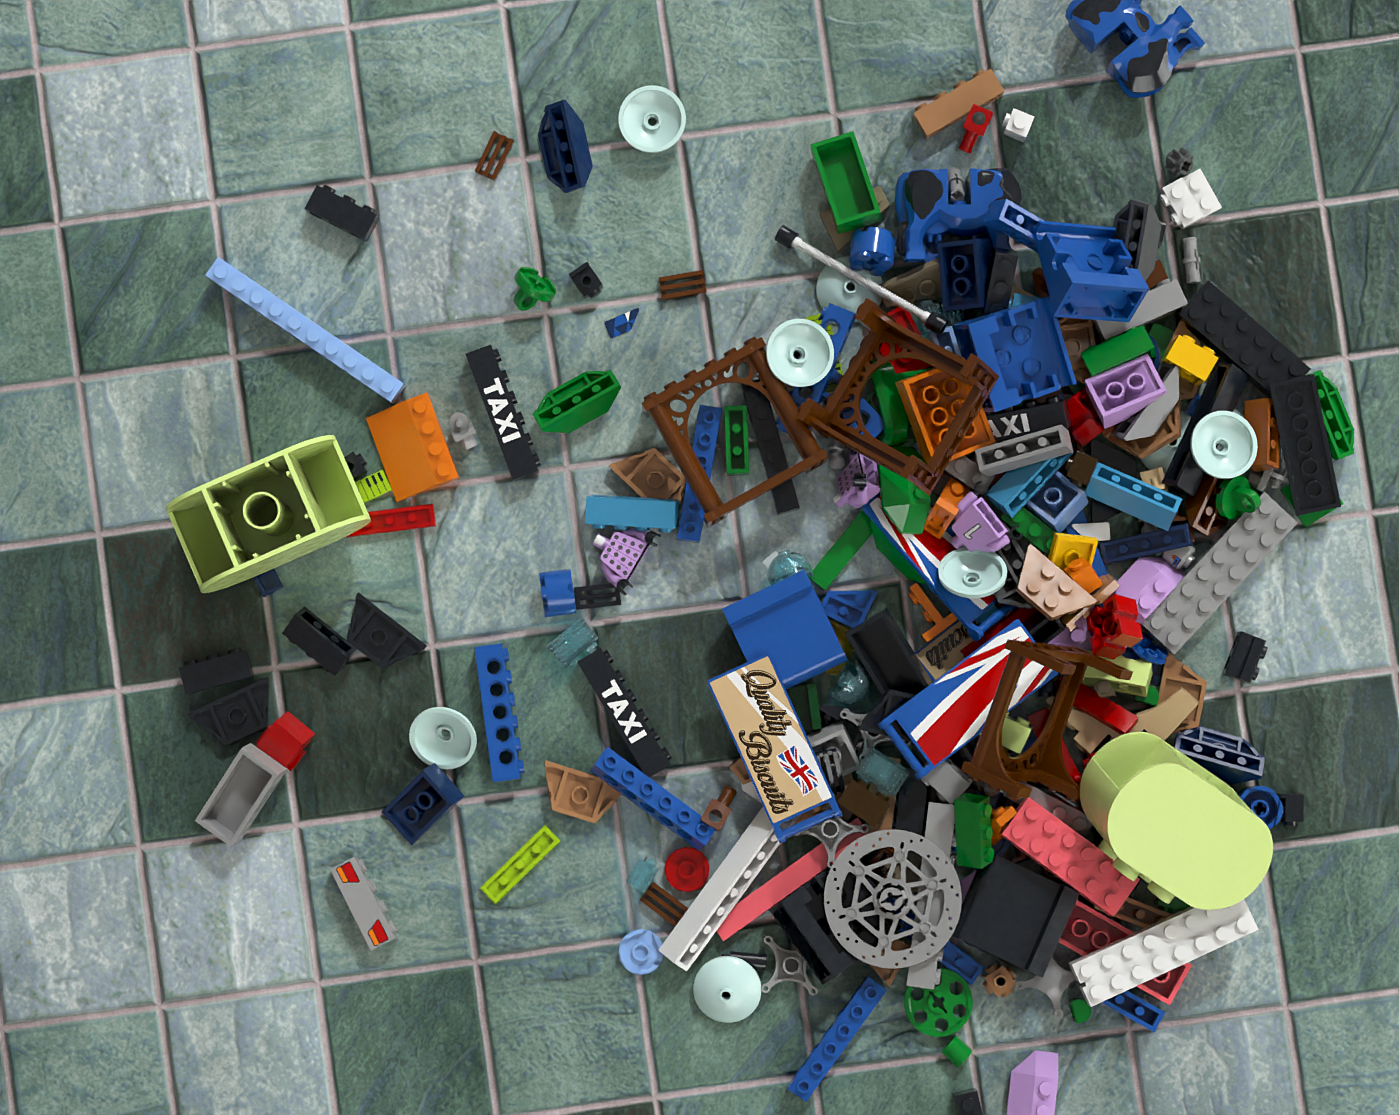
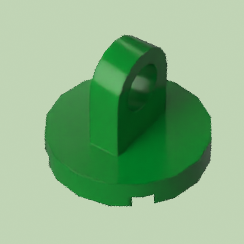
[513,267,556,311]
[1216,475,1261,519]

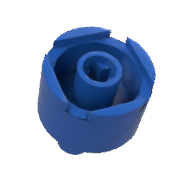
[849,227,896,276]
[539,569,576,617]
[1237,786,1283,829]

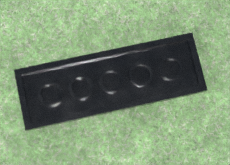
[1269,373,1341,516]

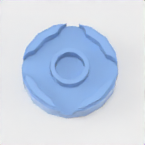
[618,929,663,975]

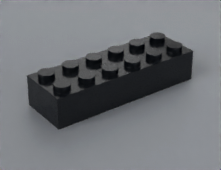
[1175,280,1311,399]

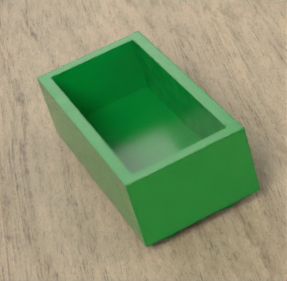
[810,131,881,234]

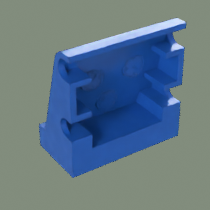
[1034,221,1149,322]
[953,296,1077,412]
[722,570,848,689]

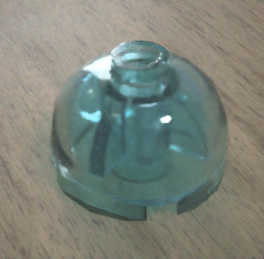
[767,550,814,586]
[828,659,871,705]

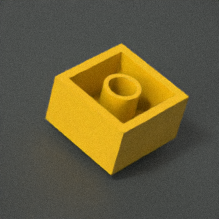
[1160,335,1218,387]

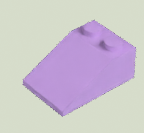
[1085,354,1167,429]

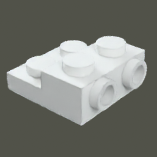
[1160,169,1222,230]

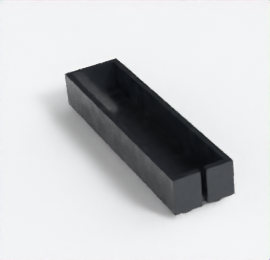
[845,607,975,774]

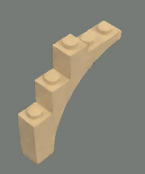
[1046,686,1199,754]

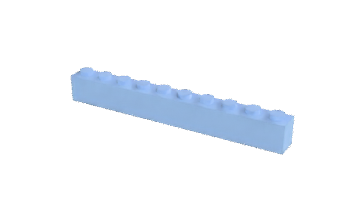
[206,257,406,405]

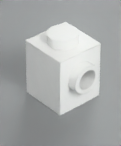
[1002,109,1034,142]

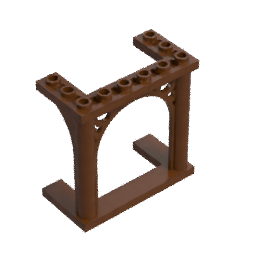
[797,298,999,495]
[641,337,828,528]
[961,639,1133,802]

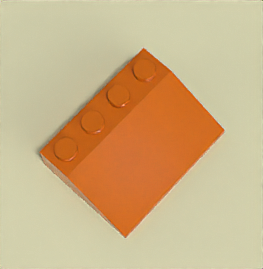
[895,357,996,464]
[366,392,460,502]

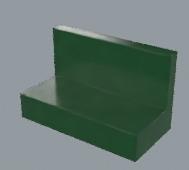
[788,684,822,731]

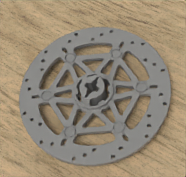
[824,829,962,968]

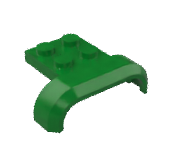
[871,359,929,447]

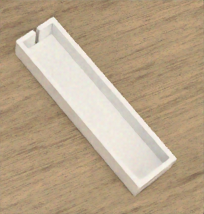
[1069,899,1258,1007]

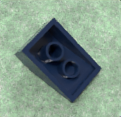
[937,238,992,311]
[382,763,465,845]

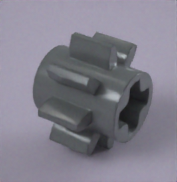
[1165,147,1193,177]

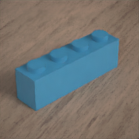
[986,452,1073,518]
[1085,462,1182,531]
[585,494,680,533]

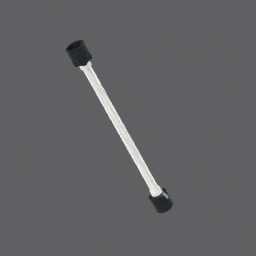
[775,225,949,336]

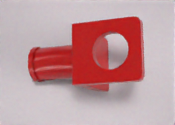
[958,104,993,153]

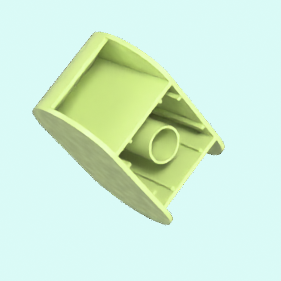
[165,435,371,593]
[1080,732,1273,910]

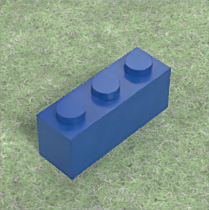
[1102,991,1165,1032]

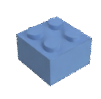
[1024,471,1089,533]

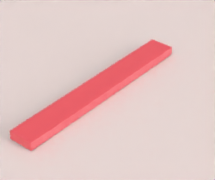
[717,817,869,941]

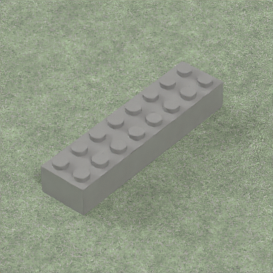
[1140,492,1298,655]
[906,801,956,989]

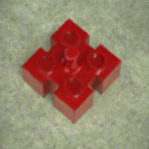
[1067,387,1104,446]
[1086,594,1143,660]

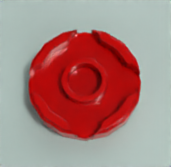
[664,847,710,892]

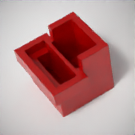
[256,711,315,771]

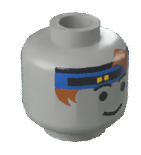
[1162,545,1196,569]

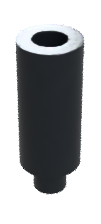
[721,951,767,971]

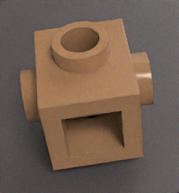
[982,963,1016,998]

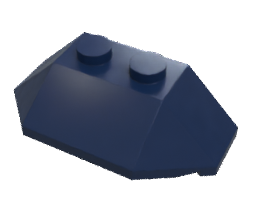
[538,100,593,193]
[1174,726,1265,784]

